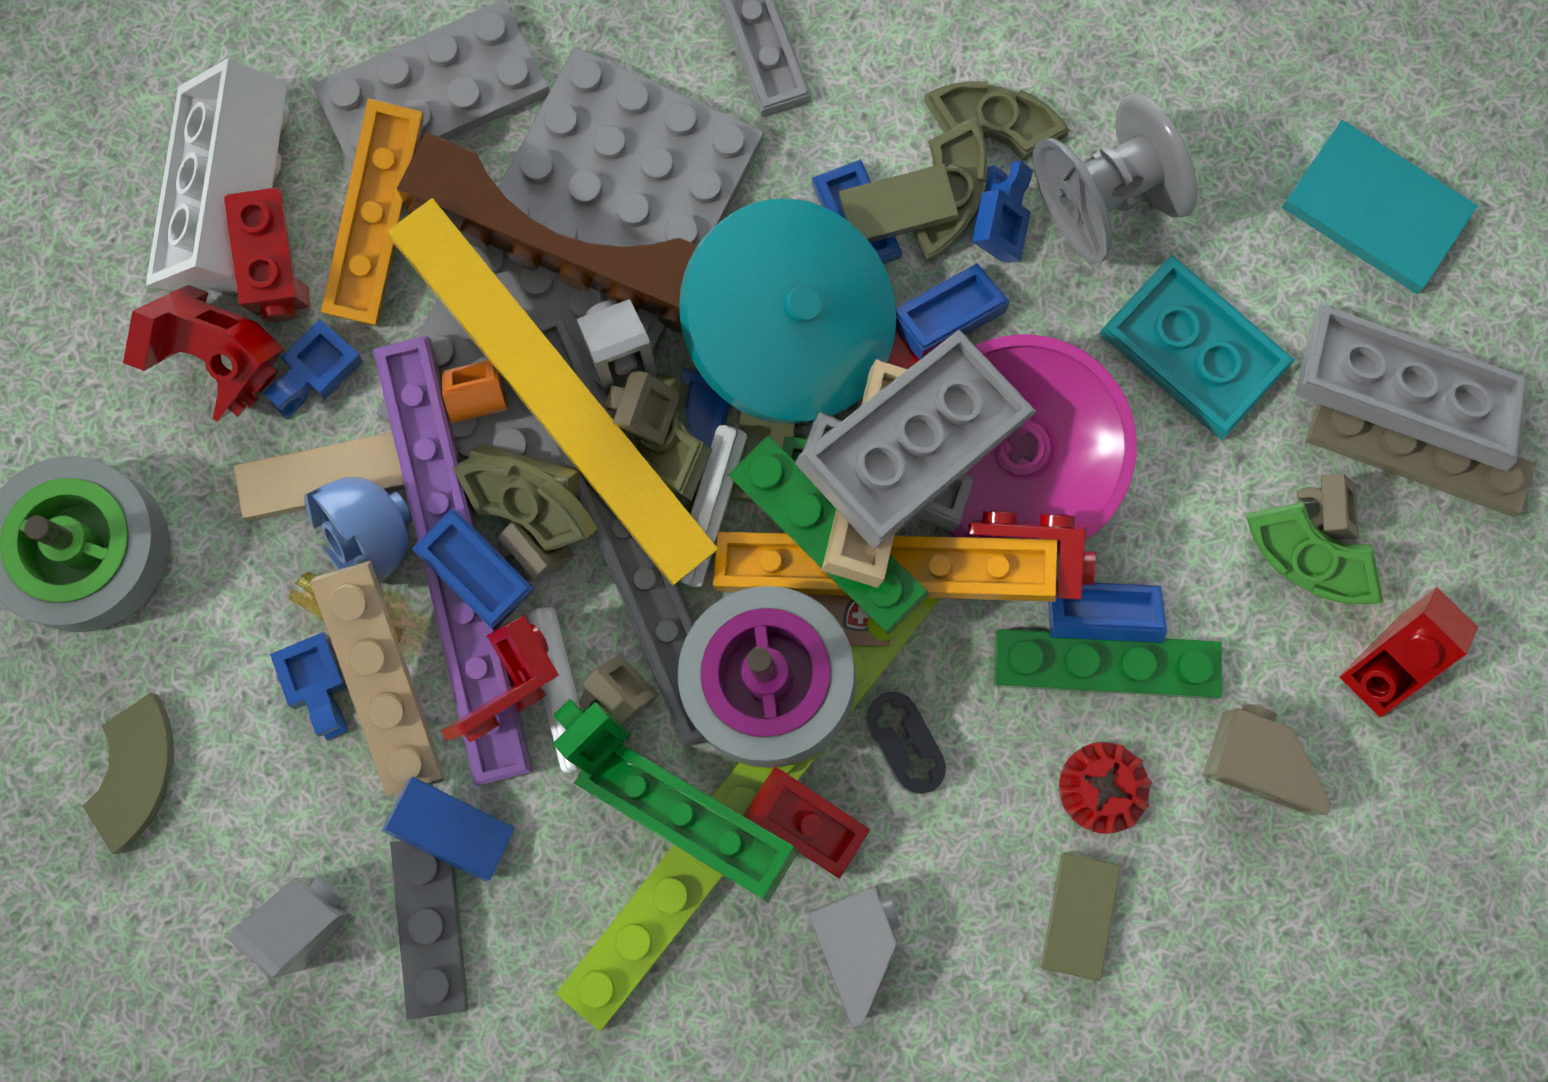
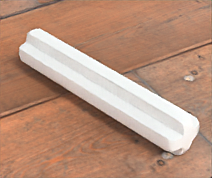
[678,425,748,587]
[525,607,582,773]

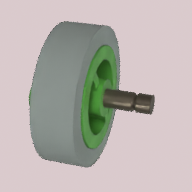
[0,456,169,632]

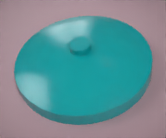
[679,198,896,424]

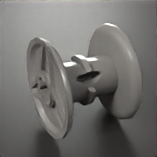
[1033,92,1198,263]

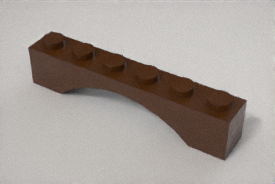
[397,131,698,334]

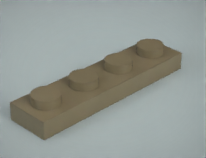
[1305,403,1536,517]

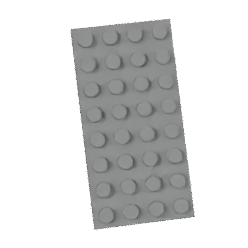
[376,46,764,501]

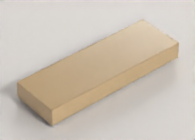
[234,432,405,522]

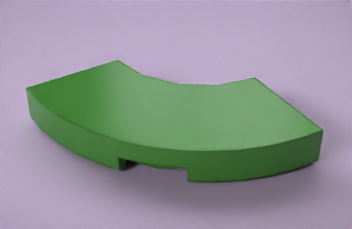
[1246,502,1384,604]

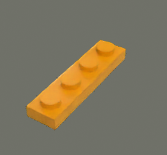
[321,98,424,327]

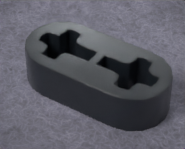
[866,691,946,795]

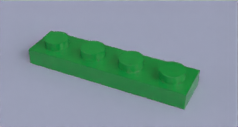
[728,436,929,635]
[993,629,1222,699]
[574,744,799,903]

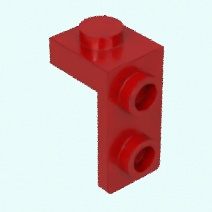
[224,188,310,322]
[968,510,1096,599]
[441,615,559,743]

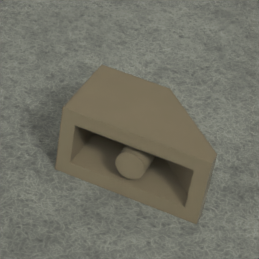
[1202,703,1331,816]

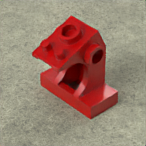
[123,285,284,421]

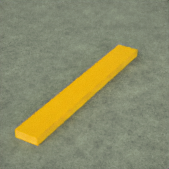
[387,198,718,586]

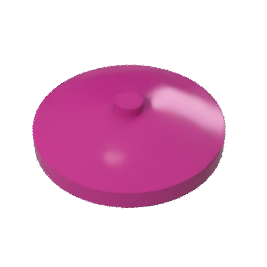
[946,334,1137,554]

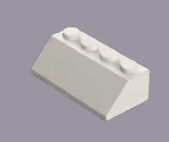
[146,58,289,295]

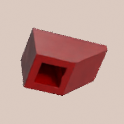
[1339,587,1478,718]

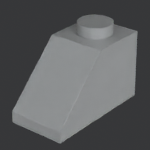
[577,299,657,396]
[227,876,351,978]
[807,886,901,1028]

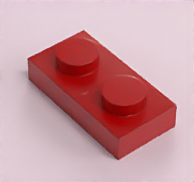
[743,767,870,879]

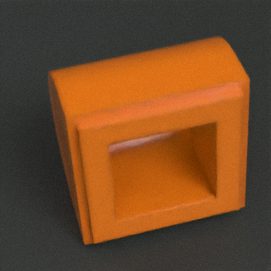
[442,360,509,424]

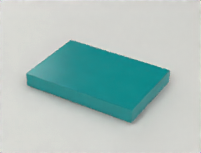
[1281,120,1478,294]
[1099,254,1295,441]

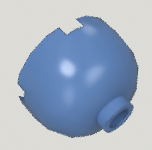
[304,477,412,584]

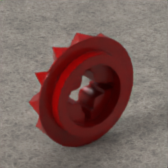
[1059,742,1152,834]

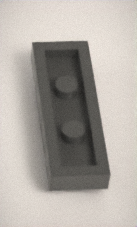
[390,841,469,1020]

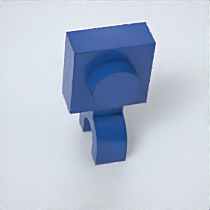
[972,161,1033,263]
[263,319,363,420]
[270,632,349,741]

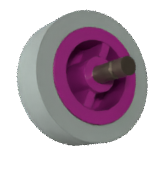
[678,586,856,768]

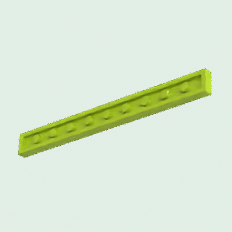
[555,598,941,1031]

